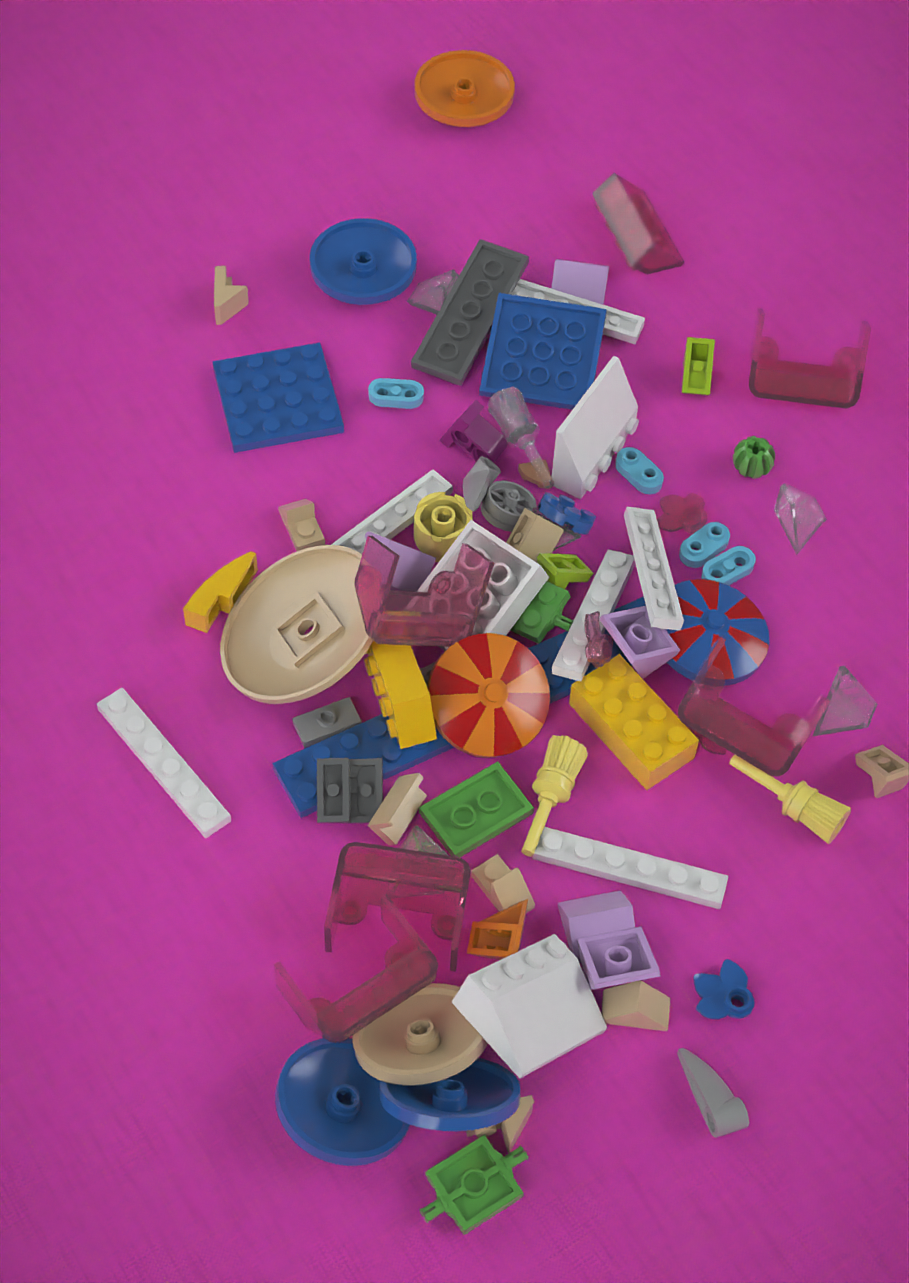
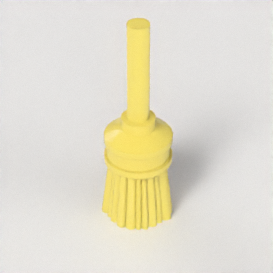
[521,735,588,857]
[729,754,851,844]

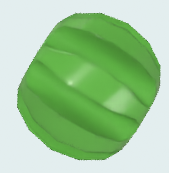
[733,436,775,479]

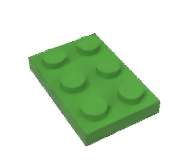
[419,762,534,861]

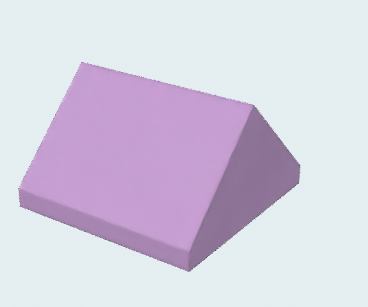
[551,259,609,305]
[365,531,436,598]
[600,606,680,679]
[557,890,635,963]
[577,927,660,990]

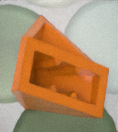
[467,899,528,960]

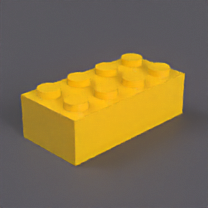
[364,614,437,749]
[569,654,699,790]

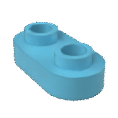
[368,378,424,409]
[615,447,664,494]
[679,522,730,568]
[701,546,756,585]

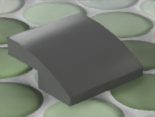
[317,758,383,823]

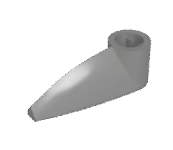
[463,456,501,512]
[677,1048,749,1138]

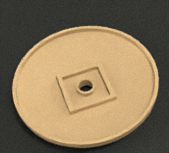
[220,545,385,704]

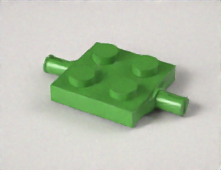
[510,581,574,644]
[420,1135,528,1235]

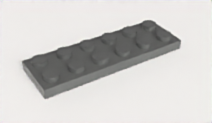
[411,239,529,386]

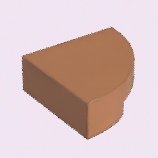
[518,460,553,488]

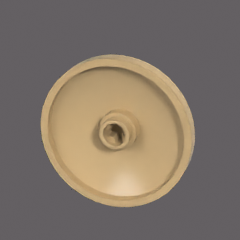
[352,983,488,1085]

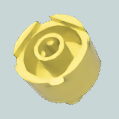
[414,492,473,562]

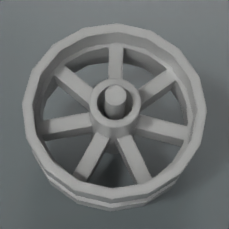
[480,480,537,532]

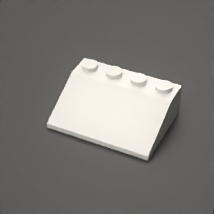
[552,356,639,500]
[399,520,549,651]
[452,934,607,1078]

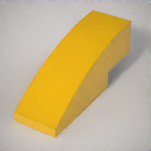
[183,551,258,633]

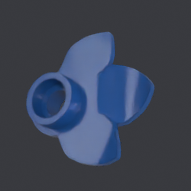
[693,959,755,1020]

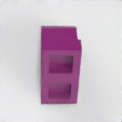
[439,400,508,463]

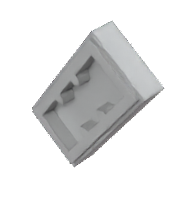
[292,697,362,748]

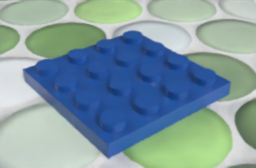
[479,293,607,410]
[212,342,344,453]

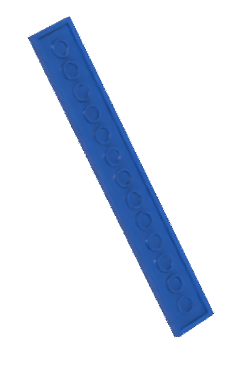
[272,596,646,818]

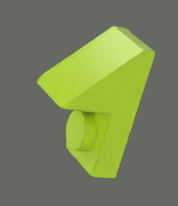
[681,337,715,395]
[537,553,594,589]

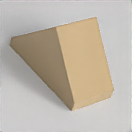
[601,980,670,1031]

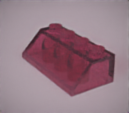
[592,173,685,275]

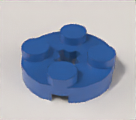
[537,492,596,535]

